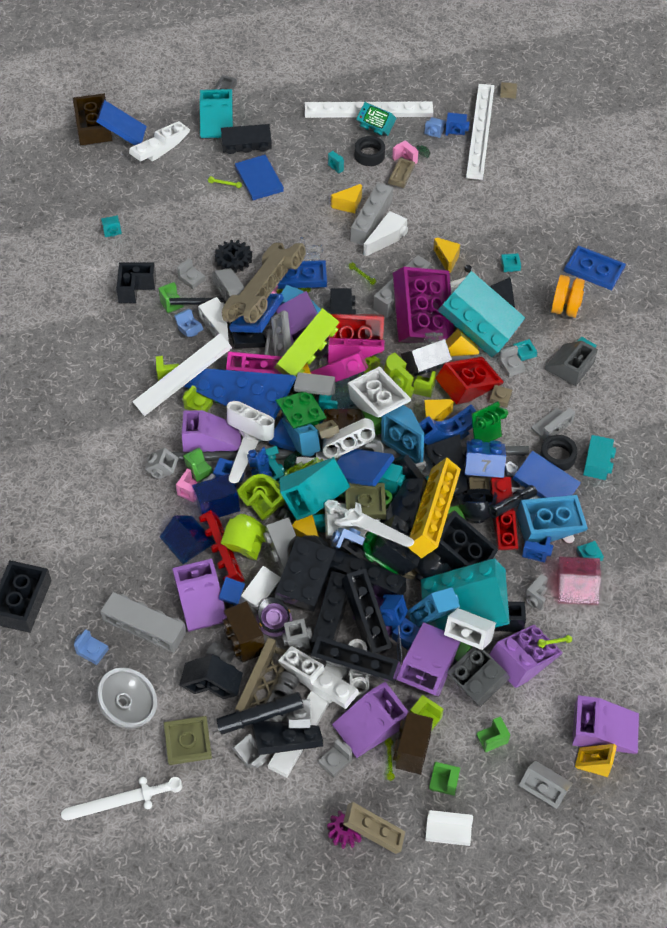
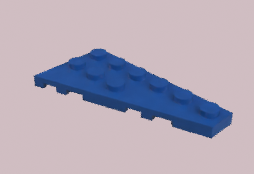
[184,369,297,420]

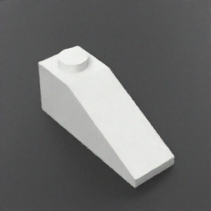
[363,211,408,256]
[198,297,230,351]

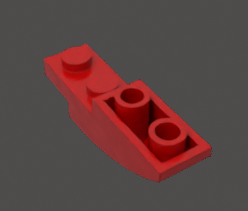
[490,477,518,550]

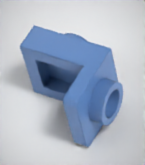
[174,309,203,337]
[331,528,365,548]

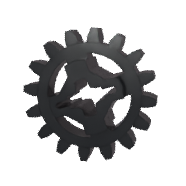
[215,240,252,273]

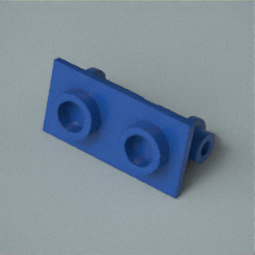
[247,447,273,477]

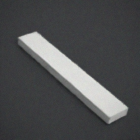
[133,334,232,416]
[268,664,347,778]

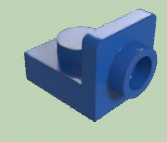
[522,536,554,563]

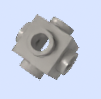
[145,448,179,479]
[282,619,313,652]

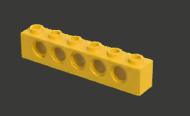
[408,457,461,558]

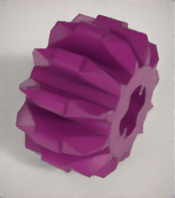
[327,810,362,849]

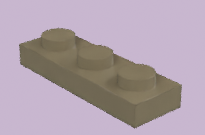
[343,802,405,854]

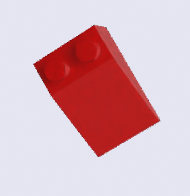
[328,314,384,353]
[435,357,504,405]

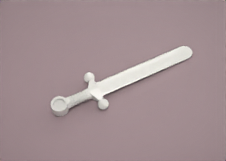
[61,777,182,820]

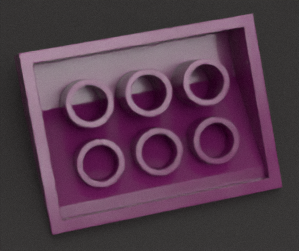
[393,266,455,343]

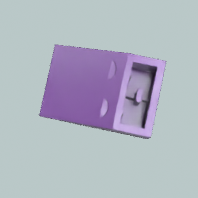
[276,291,328,345]
[182,410,241,452]
[172,559,225,632]
[396,622,461,697]
[489,625,563,688]
[332,682,408,758]
[572,695,639,754]

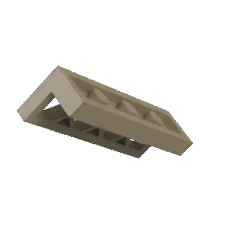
[235,638,287,712]

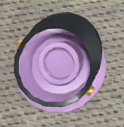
[256,597,292,637]

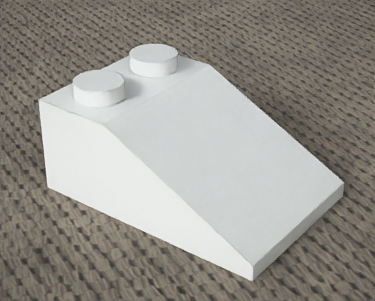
[348,366,411,418]

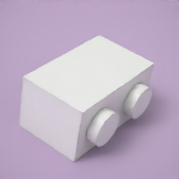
[444,608,496,650]

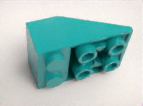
[200,89,233,138]
[280,457,350,520]

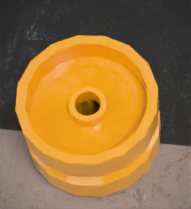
[551,274,585,318]

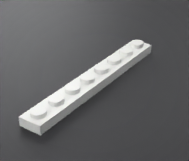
[466,84,494,180]
[305,101,433,118]

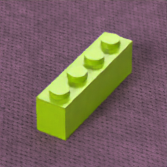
[274,308,339,377]

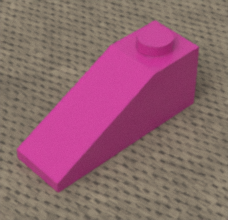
[328,338,385,364]
[310,350,368,382]
[226,351,282,374]

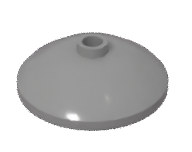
[96,668,157,729]

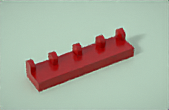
[199,510,245,582]

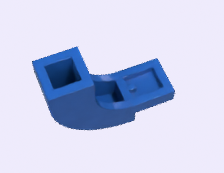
[419,404,477,445]

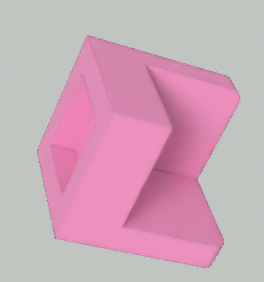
[176,469,202,503]

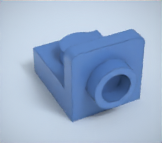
[425,117,446,138]
[74,630,109,665]

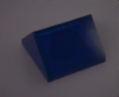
[192,474,240,523]
[160,515,215,564]

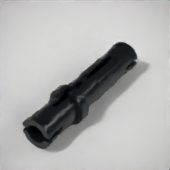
[488,485,537,518]

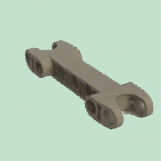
[222,243,306,323]

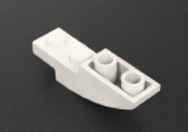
[129,121,190,161]
[278,646,359,709]

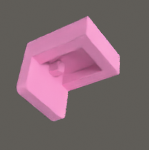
[392,140,418,164]

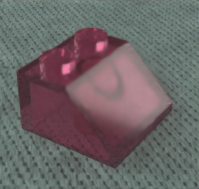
[556,557,601,605]

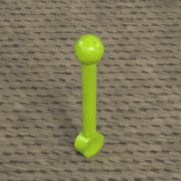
[208,176,242,188]
[537,635,572,648]

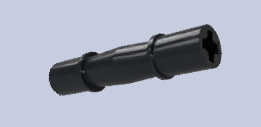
[216,691,304,735]

